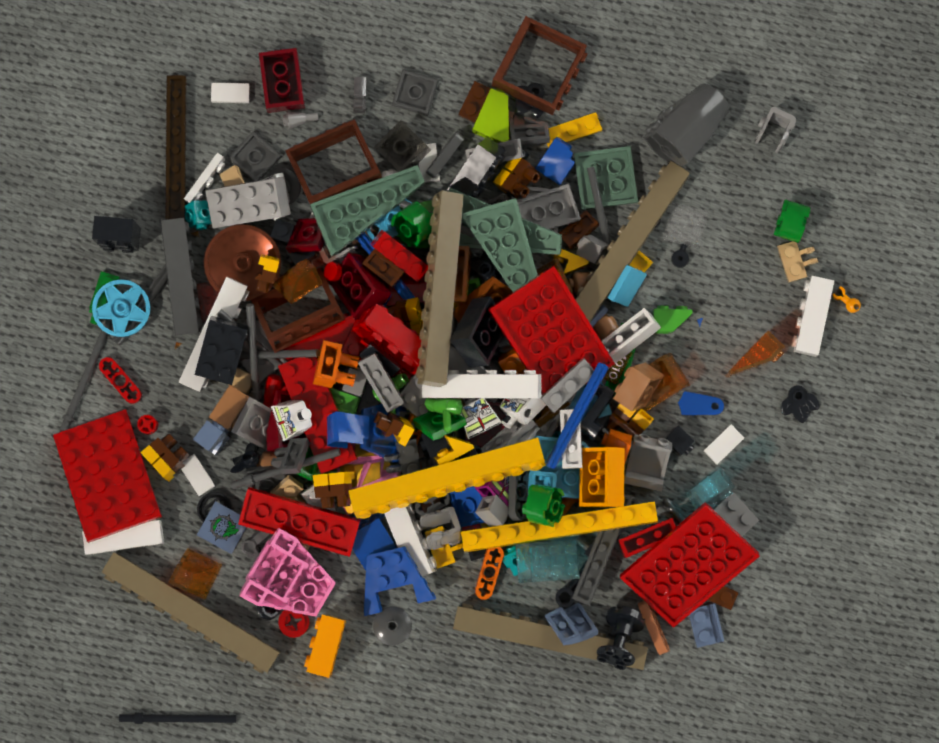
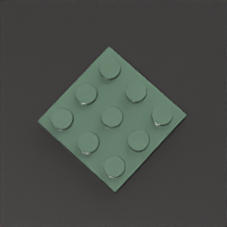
[574,146,638,210]

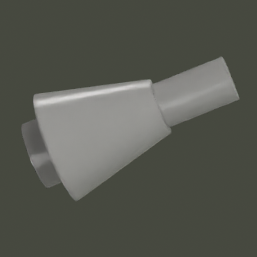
[282,111,318,130]

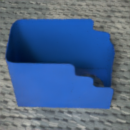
[535,137,575,185]
[327,411,370,449]

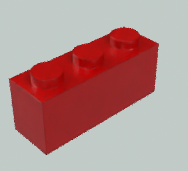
[370,229,428,282]
[617,518,676,558]

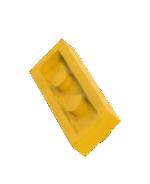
[546,112,602,148]

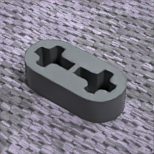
[415,493,450,516]

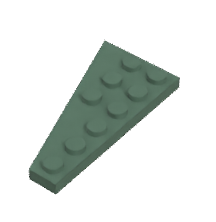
[449,188,562,255]

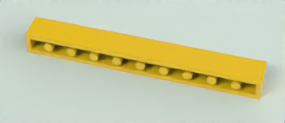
[349,438,546,519]
[461,501,658,553]

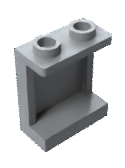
[624,434,672,492]

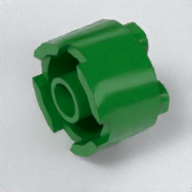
[773,200,811,243]
[391,201,433,247]
[522,484,565,527]

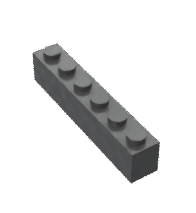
[160,218,201,336]

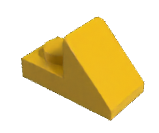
[551,249,589,277]
[434,435,474,465]

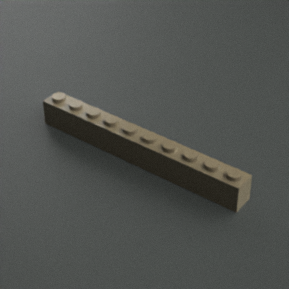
[575,161,690,322]
[416,190,464,387]
[102,552,281,674]
[453,603,648,670]

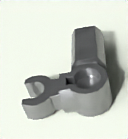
[353,77,366,113]
[241,530,273,562]

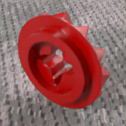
[278,610,309,638]

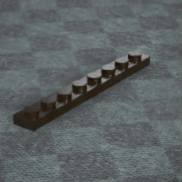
[165,75,187,220]

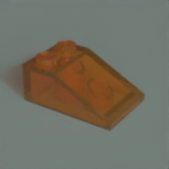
[725,330,785,378]
[635,353,691,414]

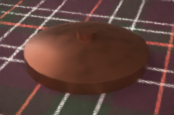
[204,224,281,301]

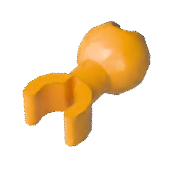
[832,286,861,313]

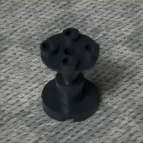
[597,606,645,670]

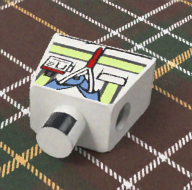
[500,394,546,429]
[460,398,501,439]
[271,400,312,441]

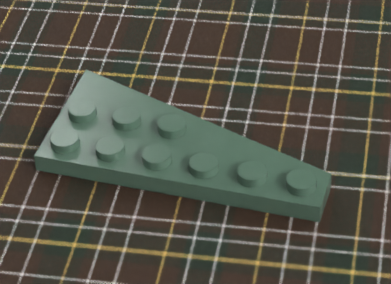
[310,165,425,258]
[462,198,538,292]

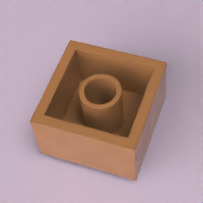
[613,362,664,411]
[209,385,249,431]

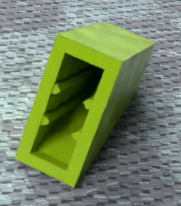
[472,88,509,143]

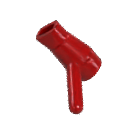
[263,374,288,408]

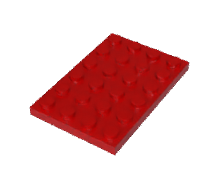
[488,266,615,395]
[53,409,162,543]
[620,502,760,628]

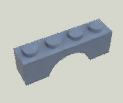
[193,420,231,456]

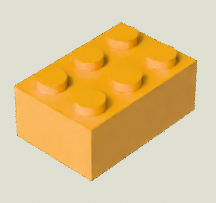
[579,447,625,507]
[304,614,346,678]

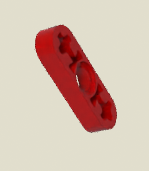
[99,357,142,404]

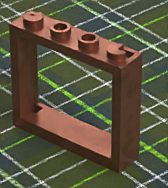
[492,16,587,115]
[285,119,382,204]
[251,268,345,353]

